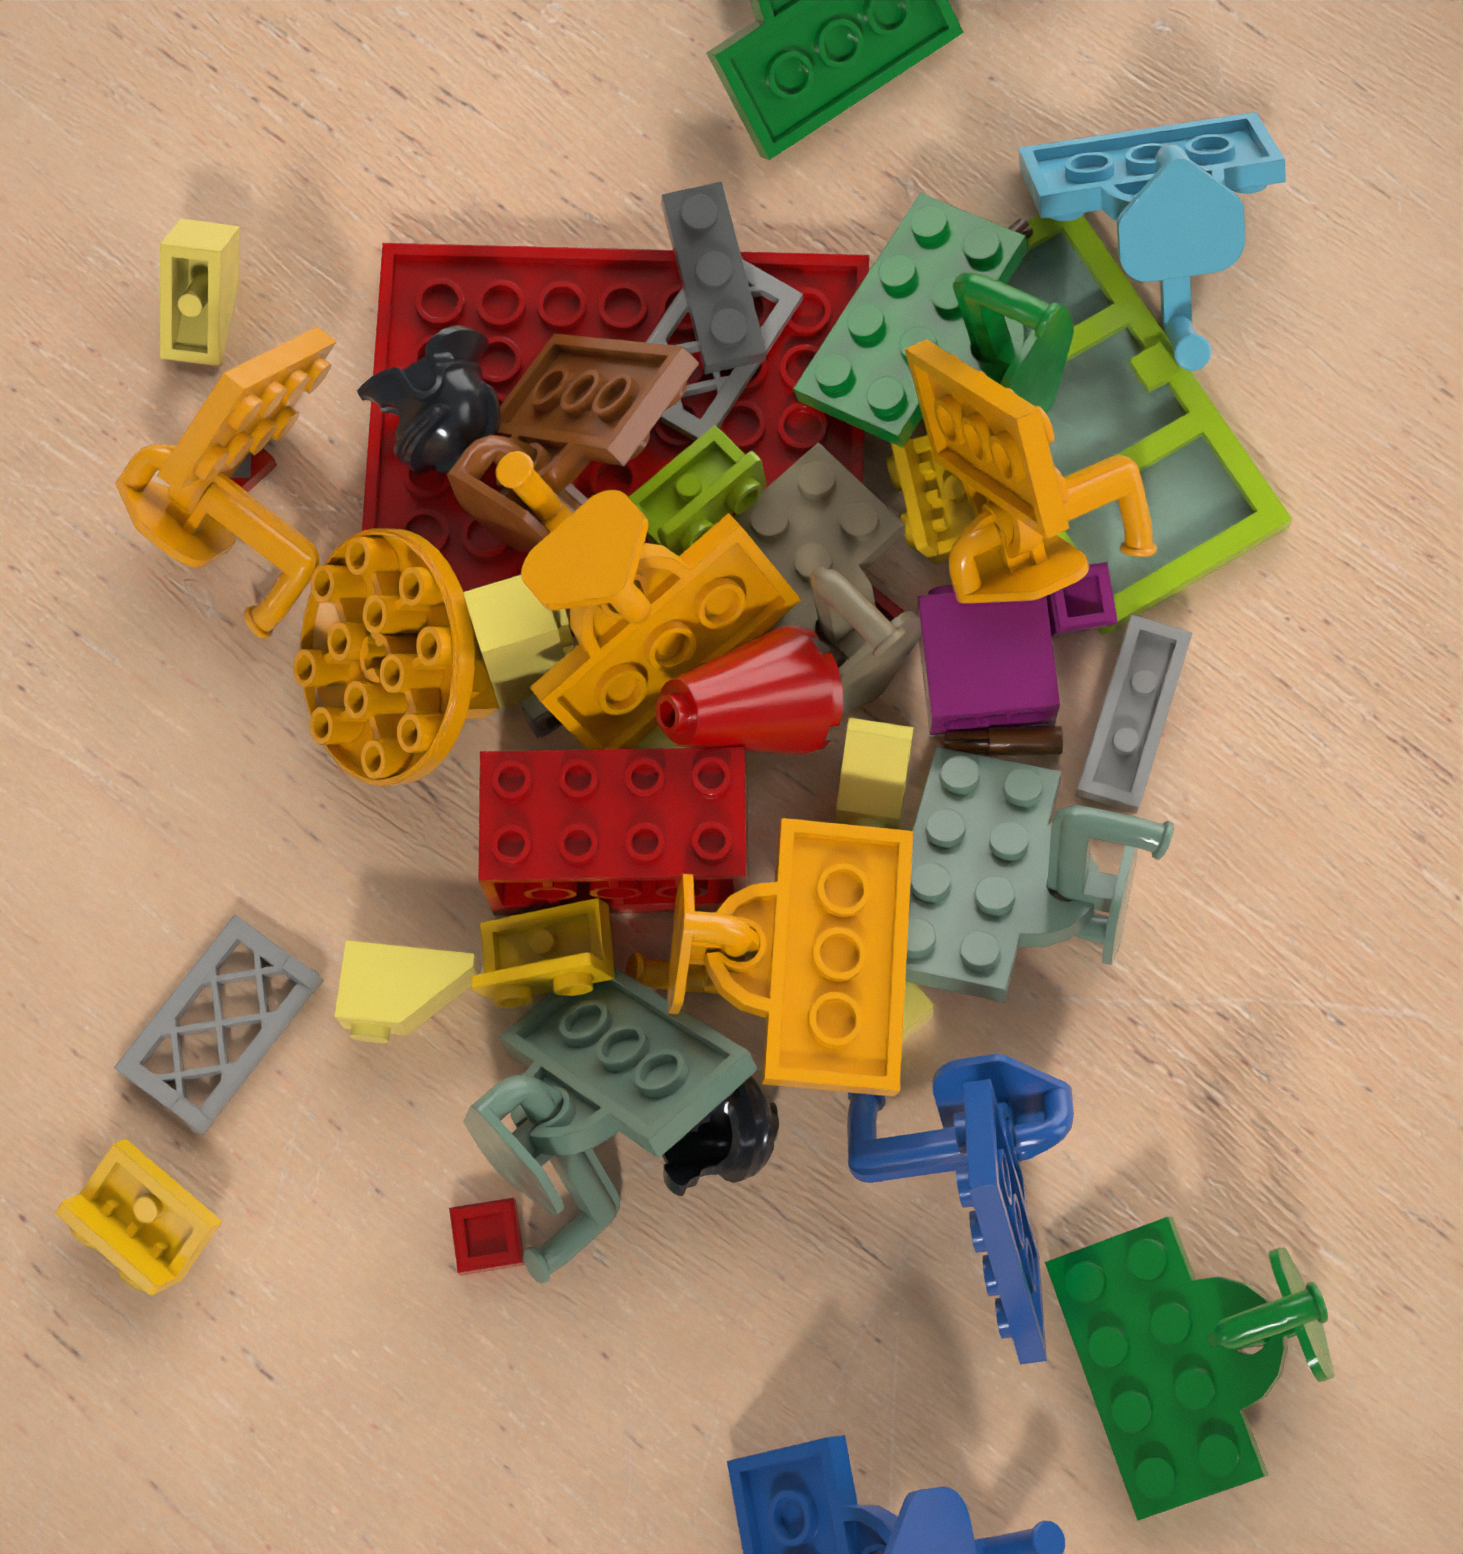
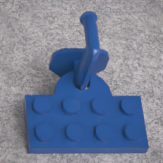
[847,1054,1074,1365]
[727,1435,1065,1554]

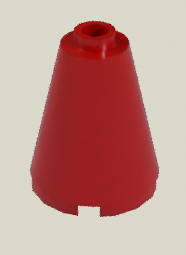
[655,625,843,755]

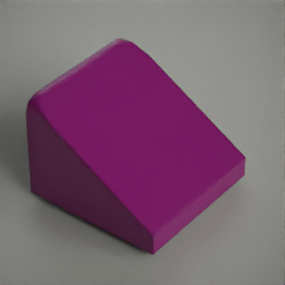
[1046,562,1118,638]

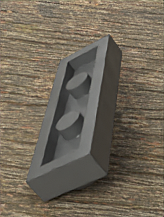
[661,182,766,374]

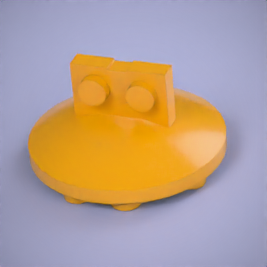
[293,529,499,786]

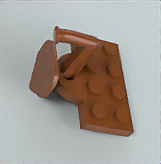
[447,334,699,637]

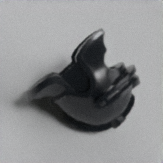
[357,325,501,474]
[642,1076,779,1196]

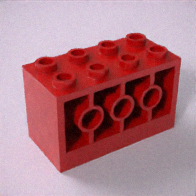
[478,747,749,916]

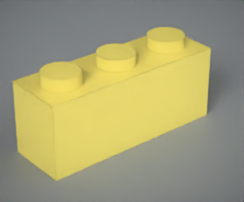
[463,575,574,709]

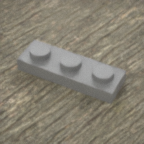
[1075,614,1192,814]

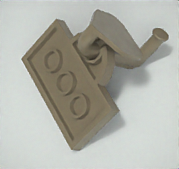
[733,442,922,713]

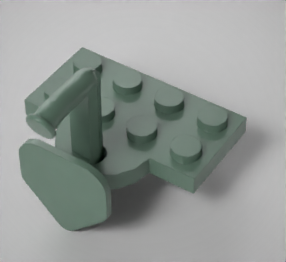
[905,747,1174,1003]
[463,967,758,1284]

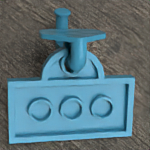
[1018,112,1286,371]

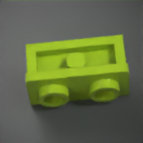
[628,425,767,556]

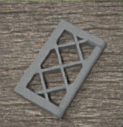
[646,258,803,441]
[114,915,324,1136]

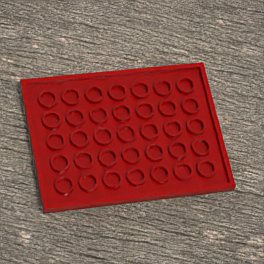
[361,243,870,592]

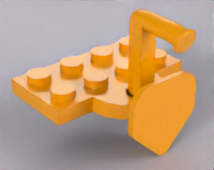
[115,326,337,639]
[905,339,1157,603]
[496,451,801,749]
[625,818,913,1097]

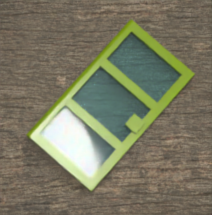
[1007,214,1292,635]

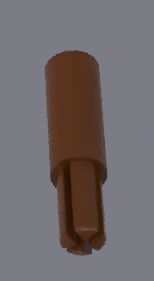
[944,726,1063,756]

